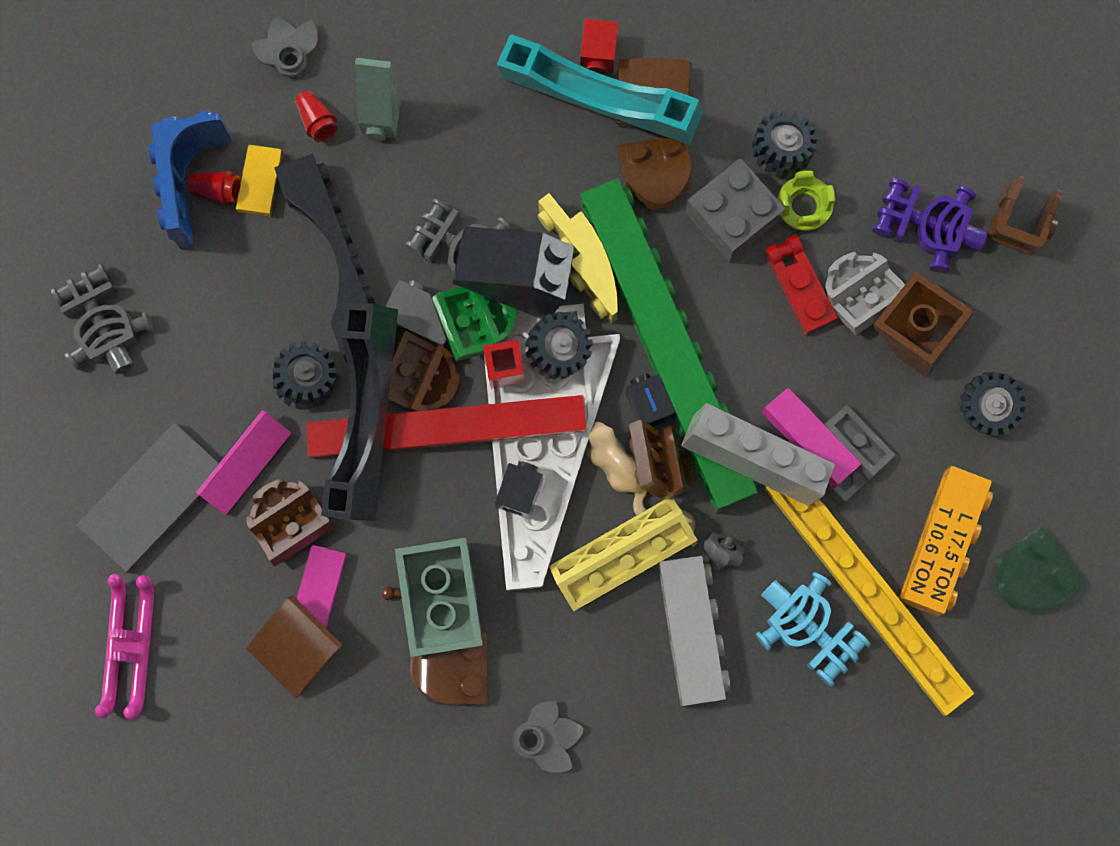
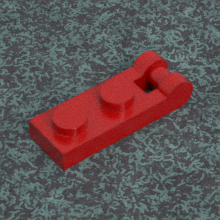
[764,234,838,335]

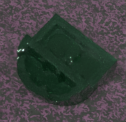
[995,526,1085,614]

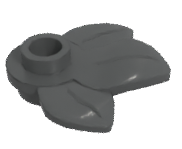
[252,16,318,77]
[512,701,584,773]

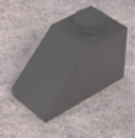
[385,280,448,349]

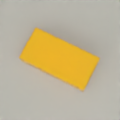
[236,145,283,217]

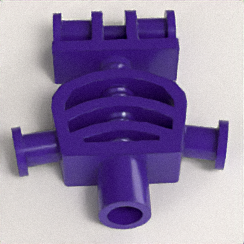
[872,179,988,273]

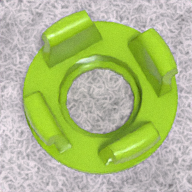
[777,171,835,231]

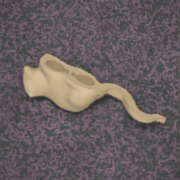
[586,421,697,547]

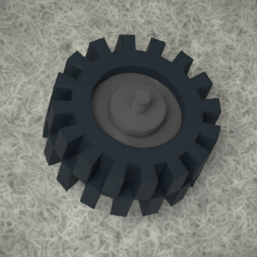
[272,341,336,410]

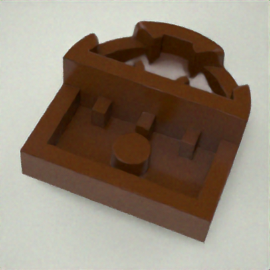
[617,137,691,209]
[388,330,459,412]
[629,419,696,500]
[246,479,334,567]
[410,632,487,705]

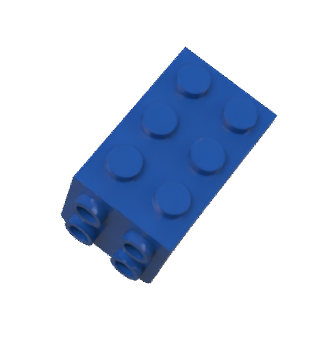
[148,111,233,250]

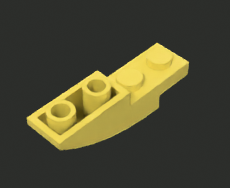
[537,193,618,324]

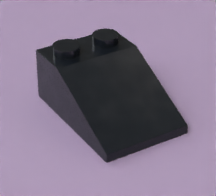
[452,226,574,319]

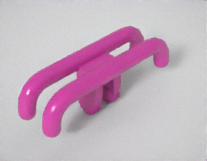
[95,574,154,720]

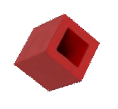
[580,19,618,75]
[483,340,526,389]

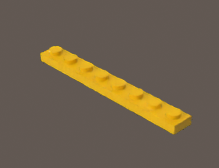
[764,487,974,716]

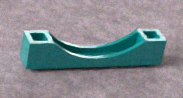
[497,34,703,145]

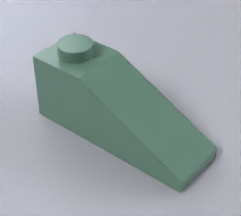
[355,58,401,141]

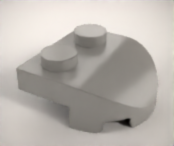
[825,252,905,336]

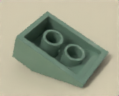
[395,538,483,657]

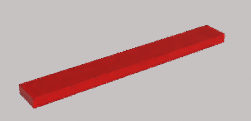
[306,395,587,459]

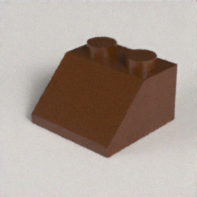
[873,272,974,377]

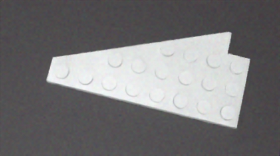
[484,304,620,591]

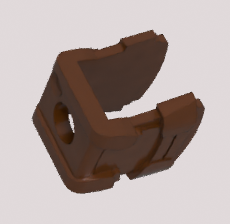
[988,175,1063,255]

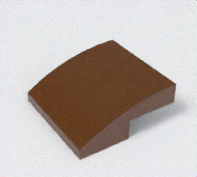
[616,58,692,128]
[246,595,343,699]

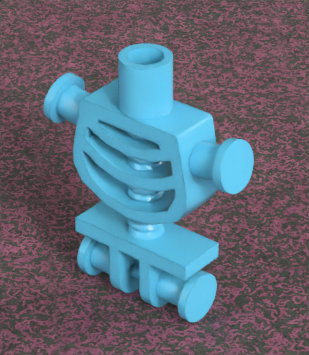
[755,572,871,687]

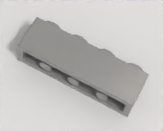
[681,403,835,506]
[658,556,731,707]

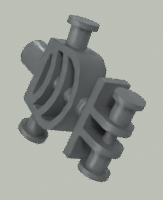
[404,199,514,289]
[51,263,153,374]

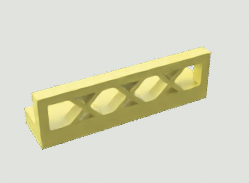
[549,498,698,612]

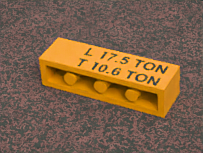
[899,466,993,617]

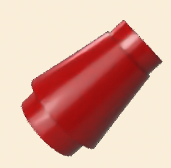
[295,91,338,142]
[188,171,241,205]

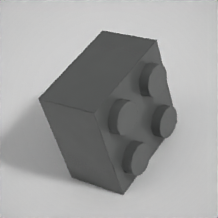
[685,158,785,263]

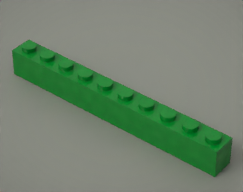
[580,178,760,513]

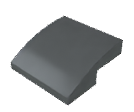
[824,405,895,506]

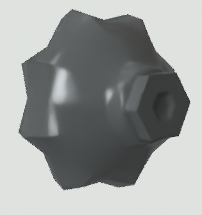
[704,533,746,572]

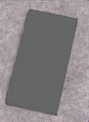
[76,422,219,573]

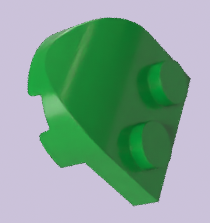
[432,287,517,362]

